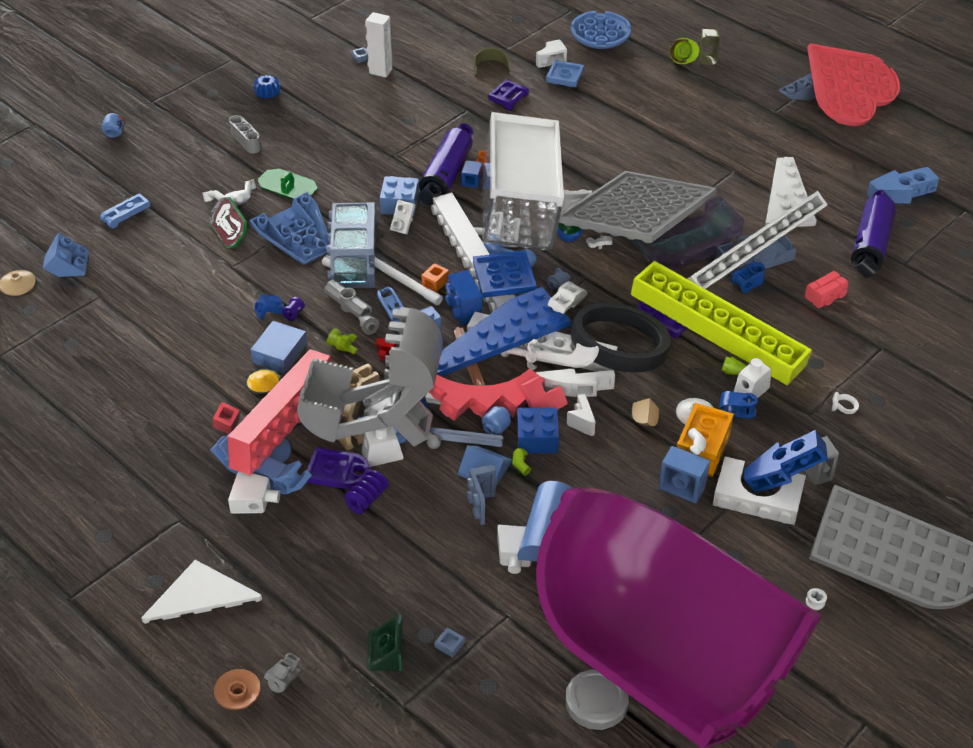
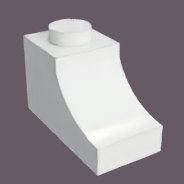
[536,39,567,68]

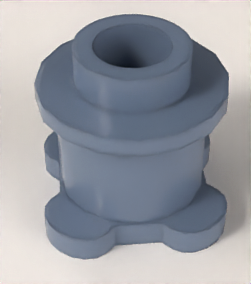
[547,268,570,292]

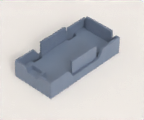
[715,234,796,276]

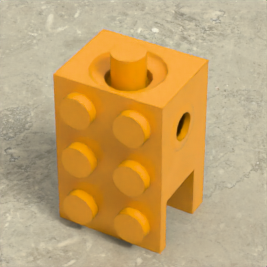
[677,403,734,477]

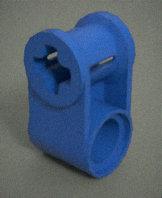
[730,262,765,293]
[719,391,758,419]

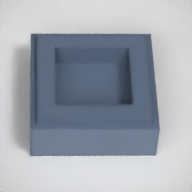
[351,47,368,63]
[434,627,465,658]

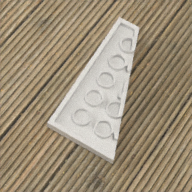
[765,157,816,227]

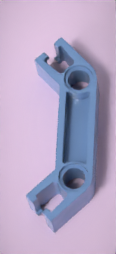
[210,433,312,494]

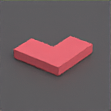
[520,377,568,410]

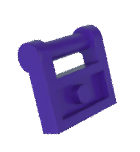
[488,79,529,110]

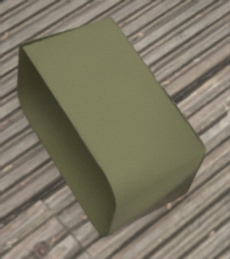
[699,29,720,65]

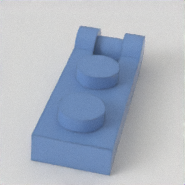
[100,193,150,228]

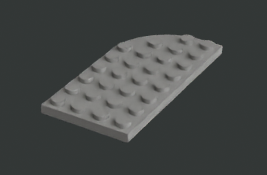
[809,485,973,609]

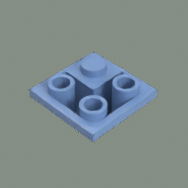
[43,233,89,277]

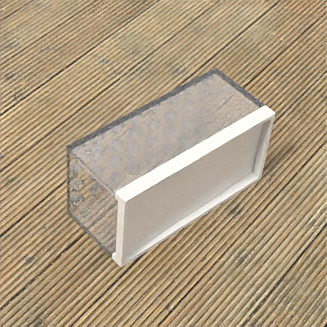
[482,112,564,250]

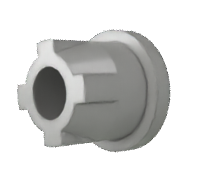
[359,314,379,335]

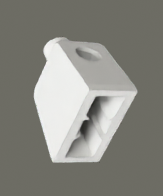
[734,358,771,403]
[361,426,403,467]
[228,471,280,514]
[497,525,532,574]

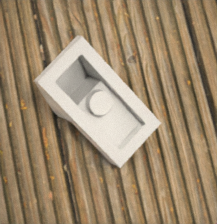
[567,394,595,436]

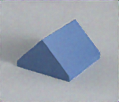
[458,446,512,486]

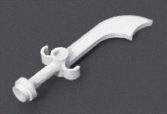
[500,339,599,370]

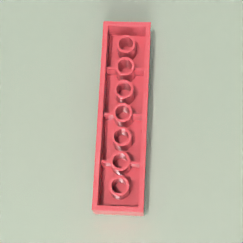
[228,349,331,476]

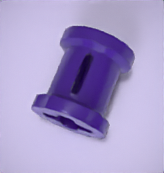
[282,297,305,321]

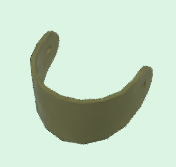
[474,47,510,75]

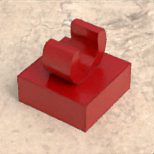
[375,338,398,361]

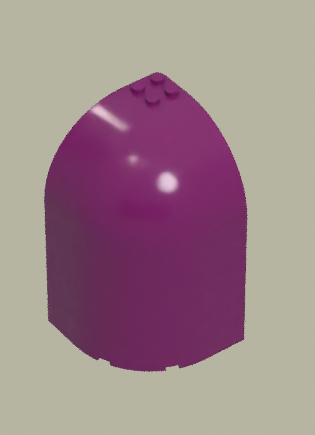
[536,488,822,748]

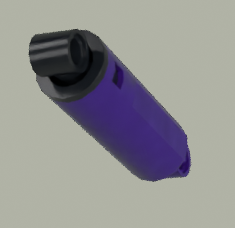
[419,123,473,205]
[851,189,896,278]

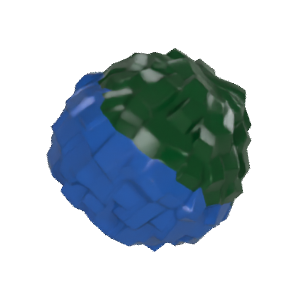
[556,222,583,242]

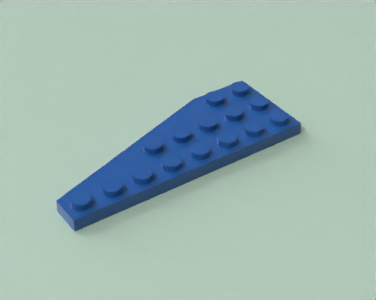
[437,287,571,377]

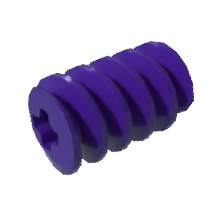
[345,470,389,514]

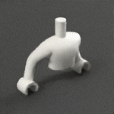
[202,179,256,206]

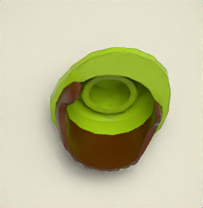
[669,38,700,64]

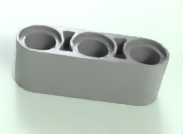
[229,115,261,153]

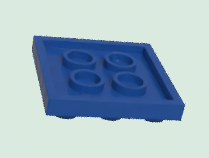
[473,250,537,298]

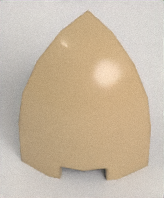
[632,398,660,427]

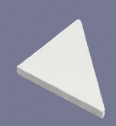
[141,560,262,624]

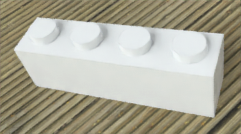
[365,12,393,77]

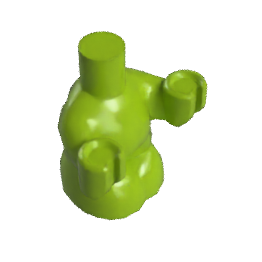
[326,328,358,355]

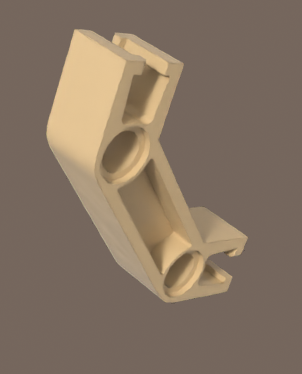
[337,363,379,451]

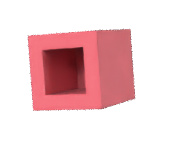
[213,402,240,434]

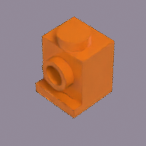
[421,263,449,293]

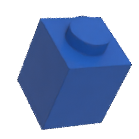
[462,160,482,188]

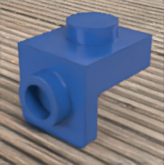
[254,294,285,319]

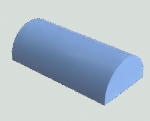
[517,481,572,562]

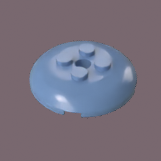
[571,11,631,49]

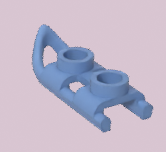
[377,287,404,321]

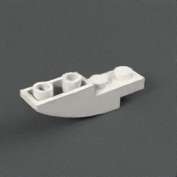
[548,281,588,314]
[536,368,615,397]

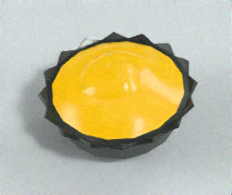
[244,367,281,398]

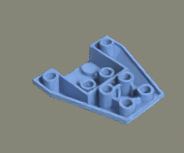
[250,192,330,265]

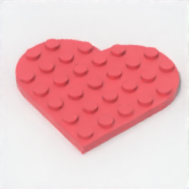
[807,43,900,126]

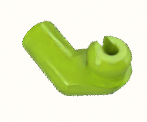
[512,448,531,476]

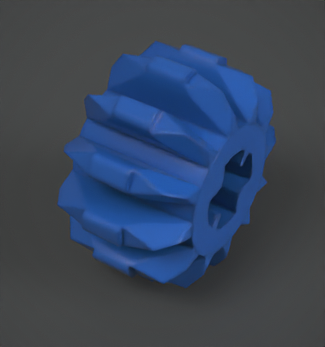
[253,74,281,99]

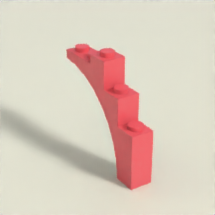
[429,369,545,421]

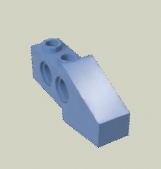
[867,167,939,203]

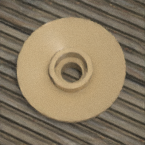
[0,270,36,296]

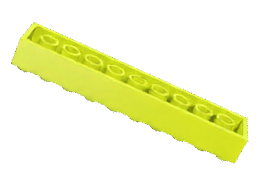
[631,261,812,386]

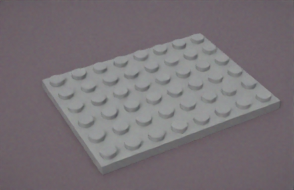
[557,171,717,243]

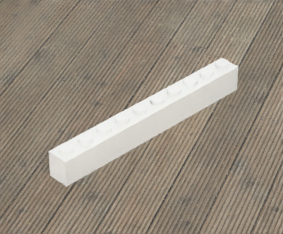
[688,191,828,289]
[431,193,515,313]

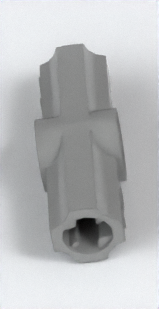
[324,279,372,318]

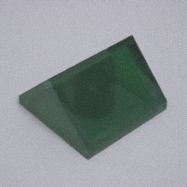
[367,613,403,671]

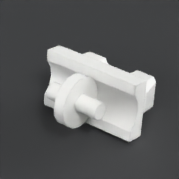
[390,200,415,234]

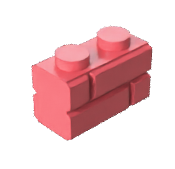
[805,271,848,308]

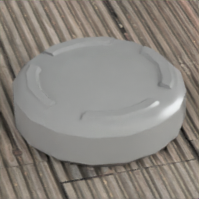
[565,669,629,730]

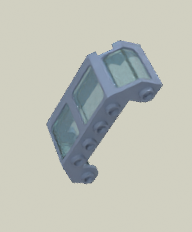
[327,203,377,288]

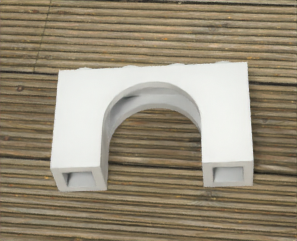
[713,457,806,525]

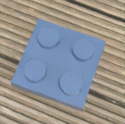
[546,60,584,87]

